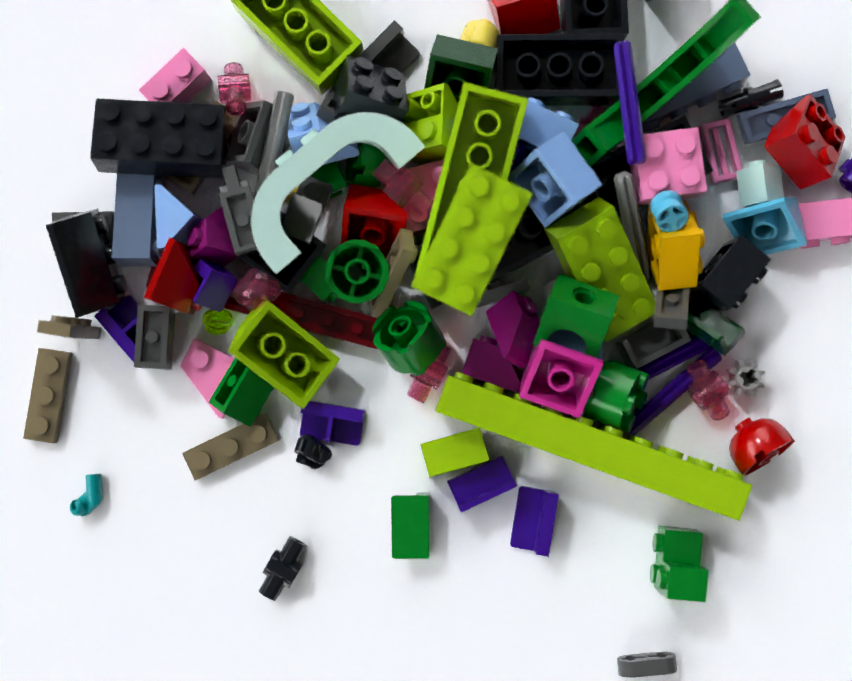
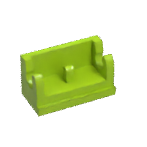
[420,427,489,477]

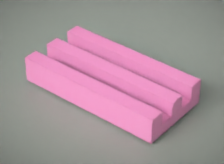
[698,118,742,185]

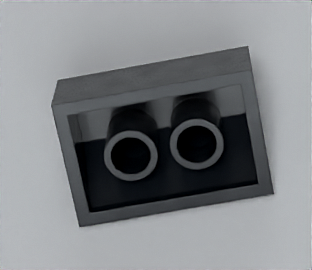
[45,208,128,318]

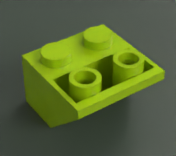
[402,83,458,165]

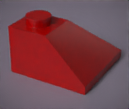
[144,237,203,315]

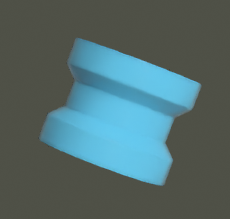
[650,190,689,232]

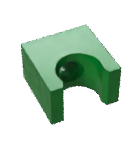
[533,274,620,358]

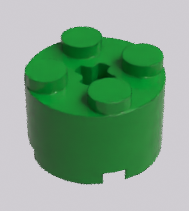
[372,301,447,376]
[585,360,649,433]

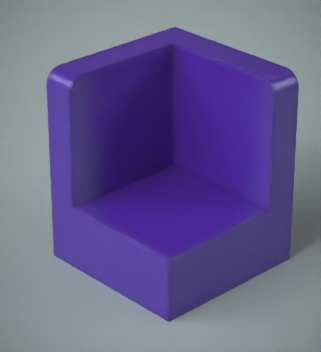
[193,258,238,312]

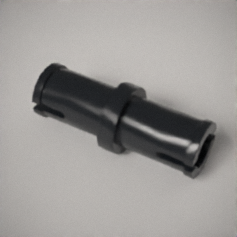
[717,79,784,119]

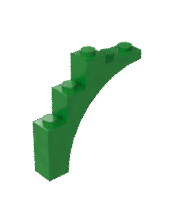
[571,0,761,167]

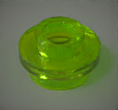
[202,308,234,335]

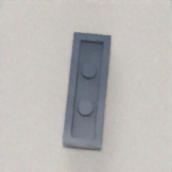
[736,88,836,145]

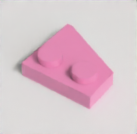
[180,339,234,419]

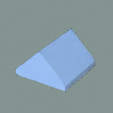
[155,184,202,251]

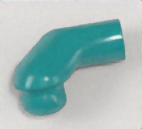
[70,473,103,517]

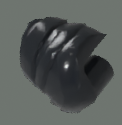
[294,434,332,470]

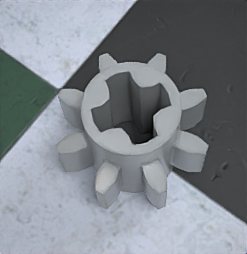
[724,359,765,397]

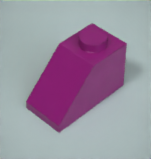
[187,207,237,266]
[486,290,540,369]
[461,335,520,393]

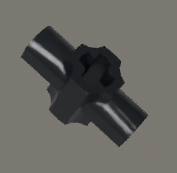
[258,536,307,601]

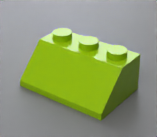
[228,300,340,409]

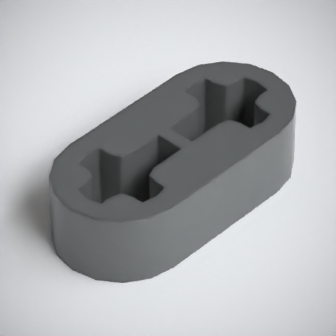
[617,652,677,678]

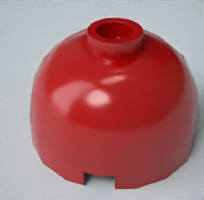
[729,417,795,476]

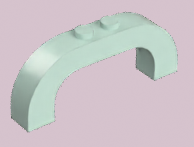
[251,112,425,274]

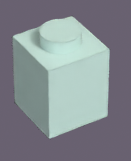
[736,160,784,207]

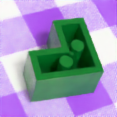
[650,526,708,602]

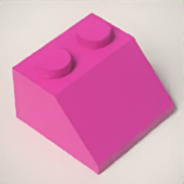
[519,339,604,418]

